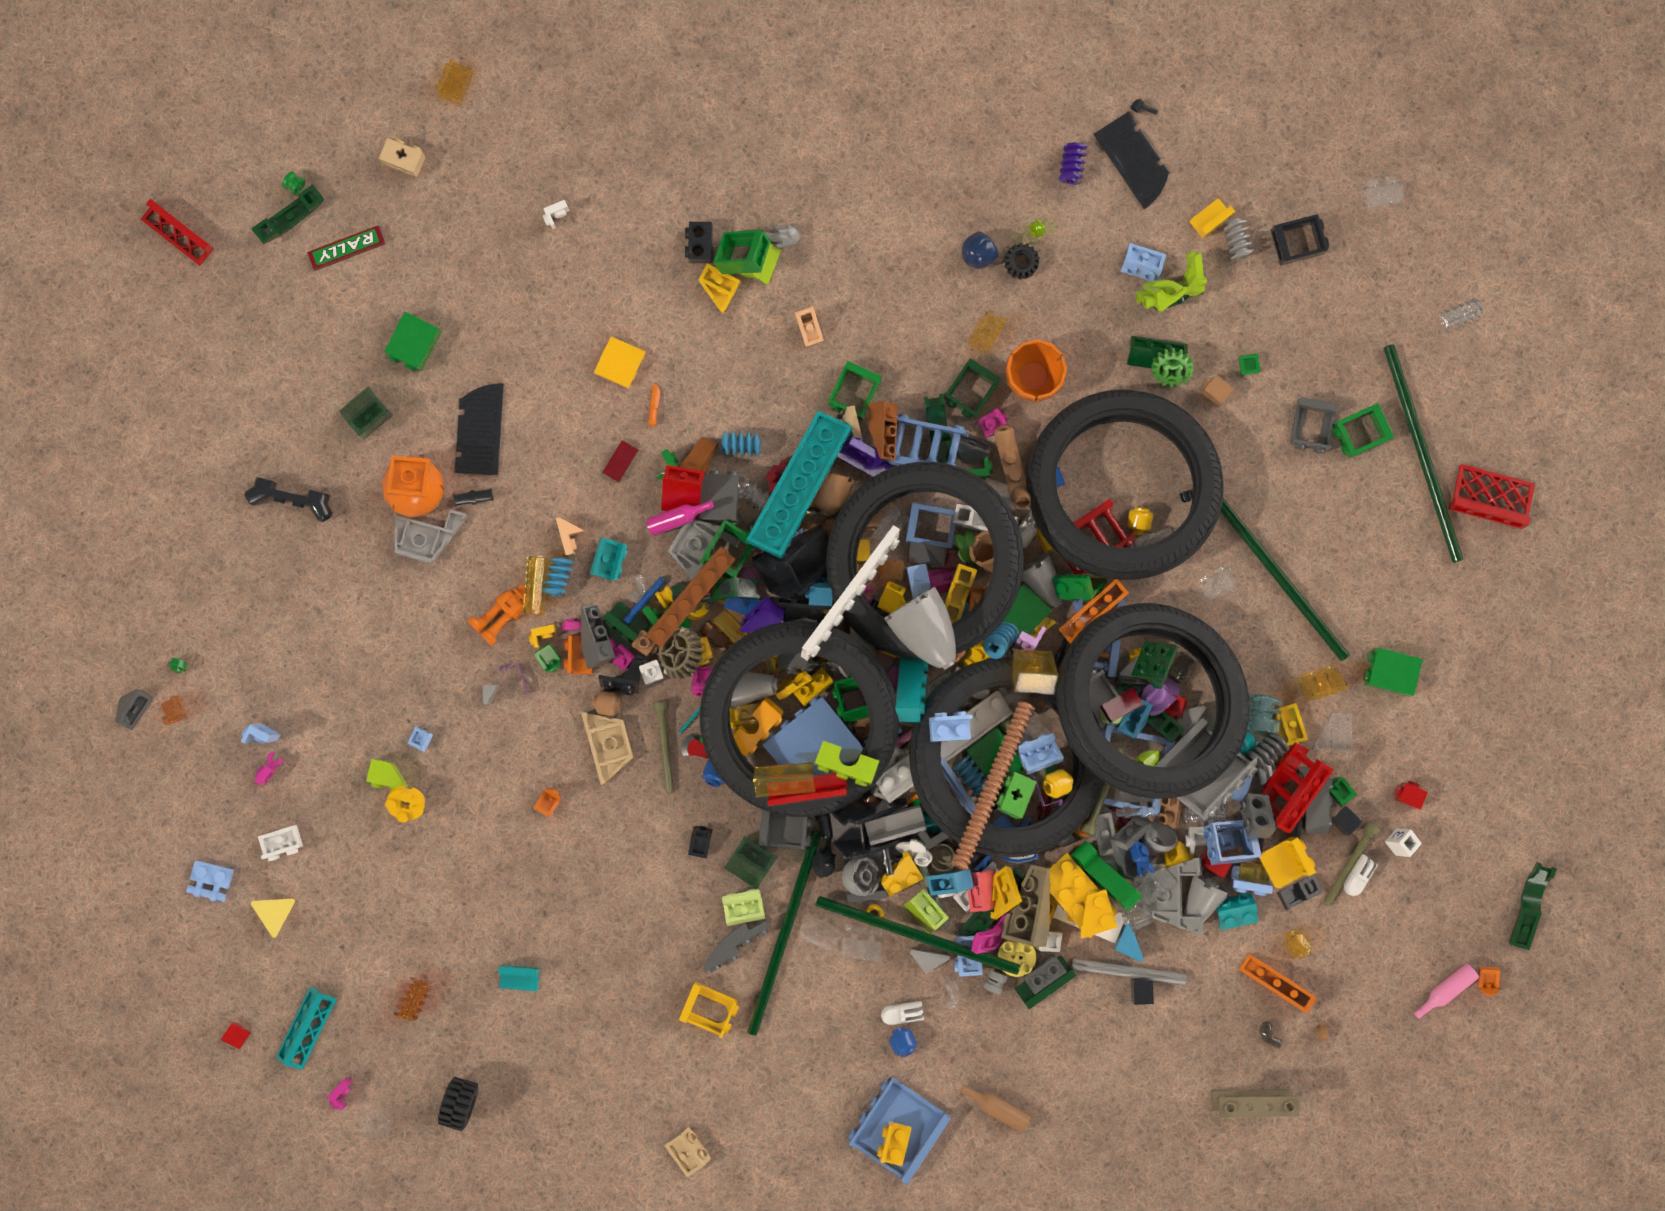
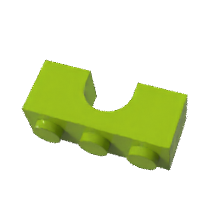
[815,741,879,787]

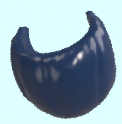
[962,231,999,269]

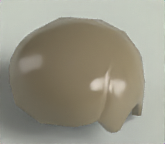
[929,842,957,871]

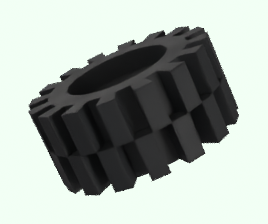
[1004,243,1039,280]

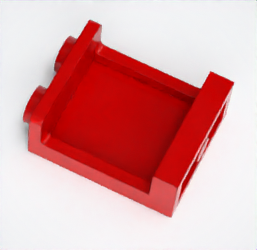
[661,465,705,517]

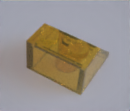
[1012,649,1058,694]
[1297,665,1349,701]

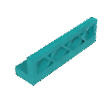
[275,986,337,1070]

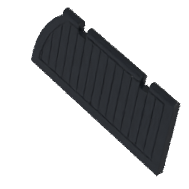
[1093,111,1170,209]
[455,383,504,475]

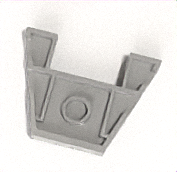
[394,510,467,565]
[667,520,741,580]
[1143,858,1203,935]

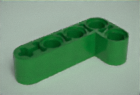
[1071,841,1142,912]

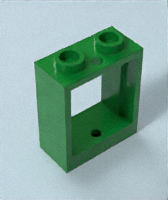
[713,230,771,274]
[828,360,882,420]
[1332,403,1394,458]
[699,520,754,579]
[832,677,869,724]

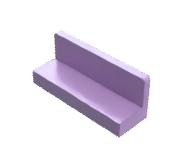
[1011,626,1046,660]

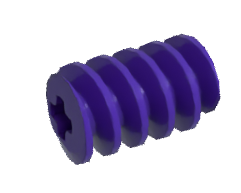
[1059,142,1088,185]

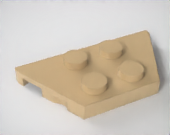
[581,713,634,785]

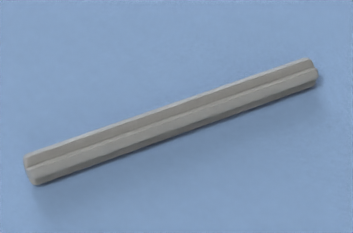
[1071,959,1187,985]

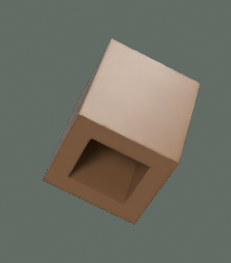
[1201,375,1234,407]

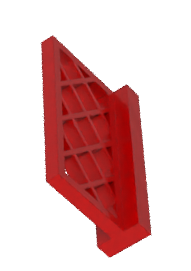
[1448,464,1535,529]

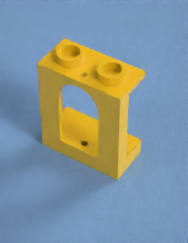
[679,982,739,1038]

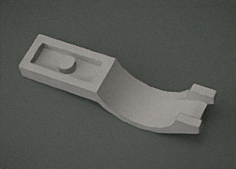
[1096,812,1118,903]

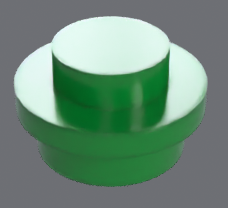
[167,658,187,674]

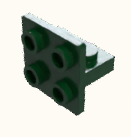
[603,601,649,650]
[1131,641,1179,689]

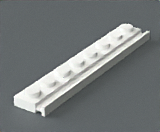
[801,525,900,661]
[876,690,1013,803]

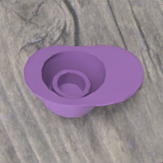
[1139,678,1179,716]

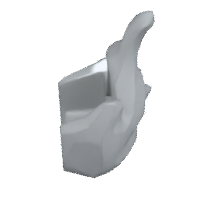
[766,225,800,248]

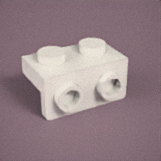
[258,825,303,862]

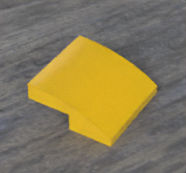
[594,337,646,389]

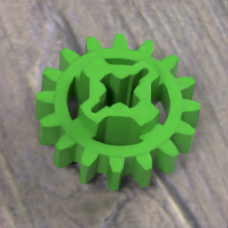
[1152,348,1194,388]

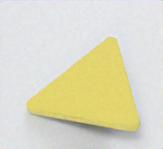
[251,899,295,938]

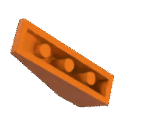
[1058,579,1129,644]
[1239,954,1318,1015]

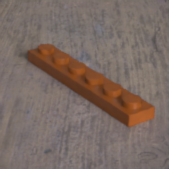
[646,546,735,648]

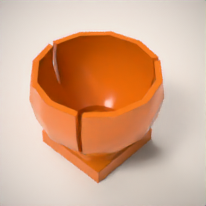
[1005,339,1067,403]
[382,455,444,518]

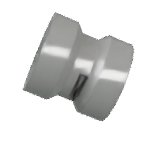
[983,969,1008,995]

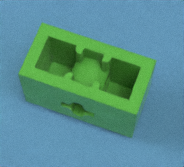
[996,772,1037,819]

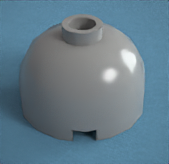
[842,857,880,896]

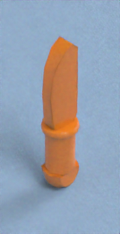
[648,384,660,427]

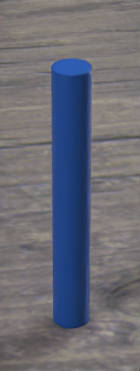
[623,577,666,625]

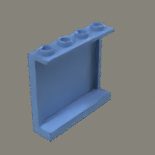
[763,695,865,778]
[847,1076,951,1185]

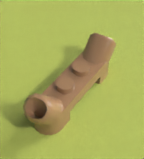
[994,425,1031,509]

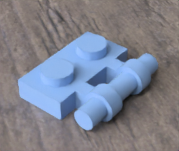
[186,860,234,902]

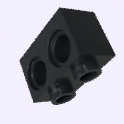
[685,221,713,263]

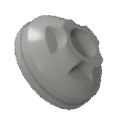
[1143,822,1177,852]

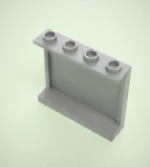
[1155,718,1257,821]

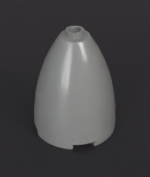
[884,587,956,670]

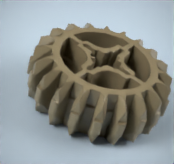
[656,627,705,679]

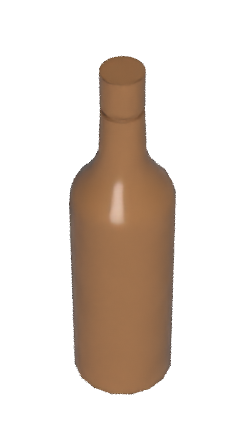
[960,1085,1031,1133]

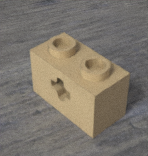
[379,138,425,177]

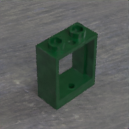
[944,358,1001,419]

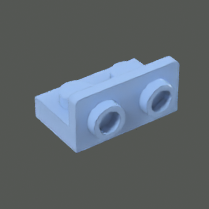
[1121,243,1166,281]
[929,711,972,742]
[241,723,281,744]
[953,935,983,977]

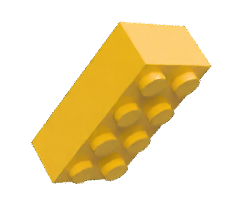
[1047,852,1119,938]

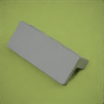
[864,805,926,845]

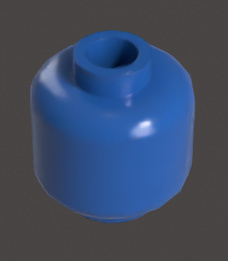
[702,760,725,787]
[889,1027,917,1058]

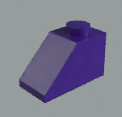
[740,597,784,633]

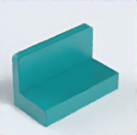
[498,965,540,991]

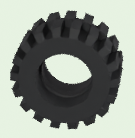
[438,1076,478,1131]

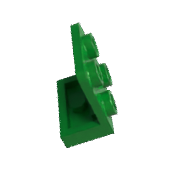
[1052,575,1107,601]

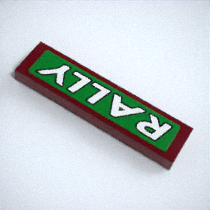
[307,225,386,271]

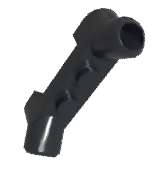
[244,477,333,522]

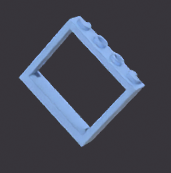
[1101,725,1175,816]

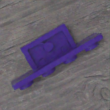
[837,437,892,477]

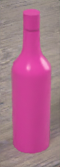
[647,501,714,536]

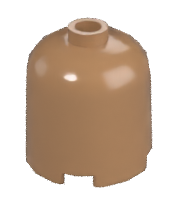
[812,473,854,517]
[969,530,994,575]

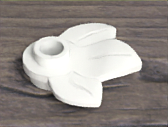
[895,840,933,866]

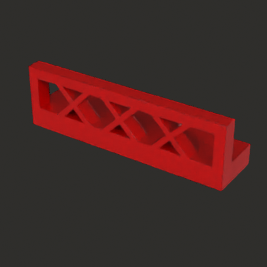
[140,199,214,266]
[767,772,848,806]

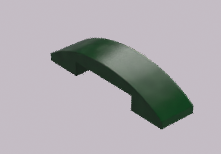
[251,184,325,244]
[1116,684,1185,743]

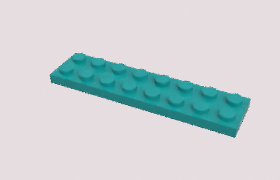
[746,411,852,559]

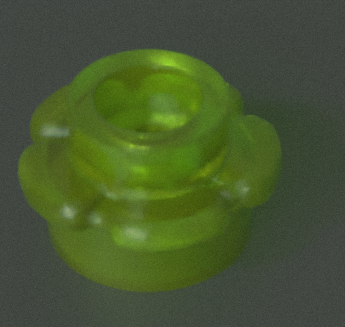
[1030,219,1046,238]

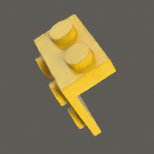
[1260,837,1316,888]

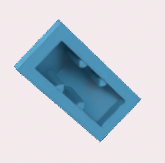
[1117,699,1152,739]
[1113,922,1144,962]

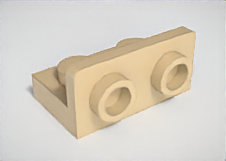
[664,1127,711,1177]

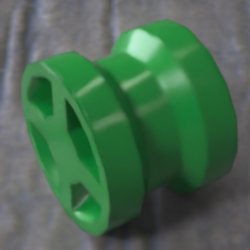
[282,171,306,195]

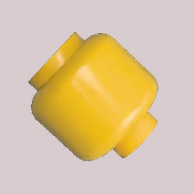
[1127,506,1154,535]
[1043,770,1073,798]

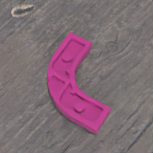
[971,891,1020,954]

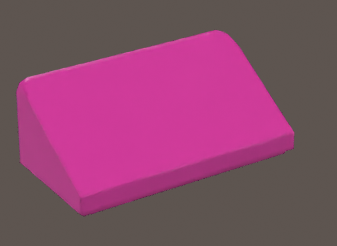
[928,569,956,593]

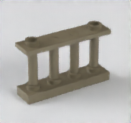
[1211,1089,1299,1118]

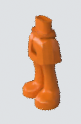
[467,583,532,646]

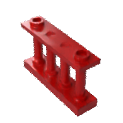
[1065,499,1136,575]
[1259,742,1334,834]

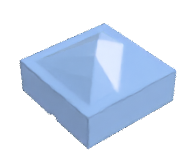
[407,726,433,752]

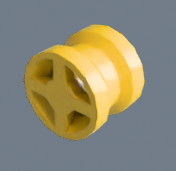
[655,585,673,609]

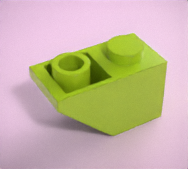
[366,759,408,790]

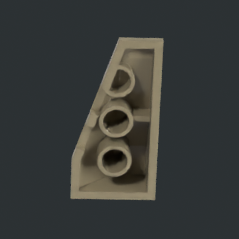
[1001,865,1050,947]

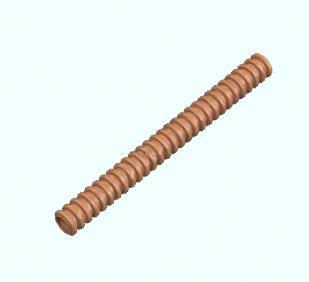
[951,701,1035,870]

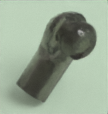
[1259,1021,1283,1049]

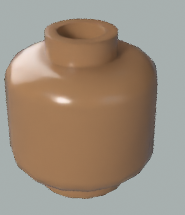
[593,690,623,716]

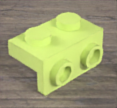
[722,889,765,926]

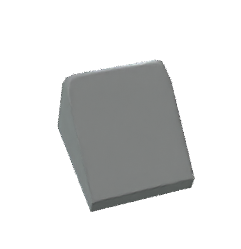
[482,685,500,705]

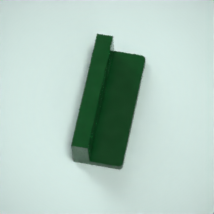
[1127,336,1188,371]
[1015,955,1077,1009]

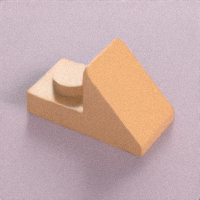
[795,306,824,347]
[556,517,585,557]

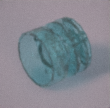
[1247,694,1283,734]

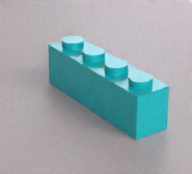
[895,657,929,722]

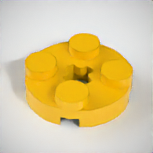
[385,785,425,823]

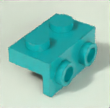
[590,537,628,581]
[1216,893,1258,930]

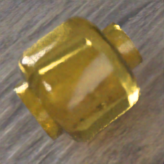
[1283,929,1312,959]

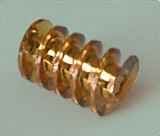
[394,977,431,1021]

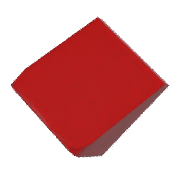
[221,1022,251,1049]

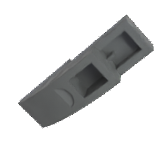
[703,919,770,973]

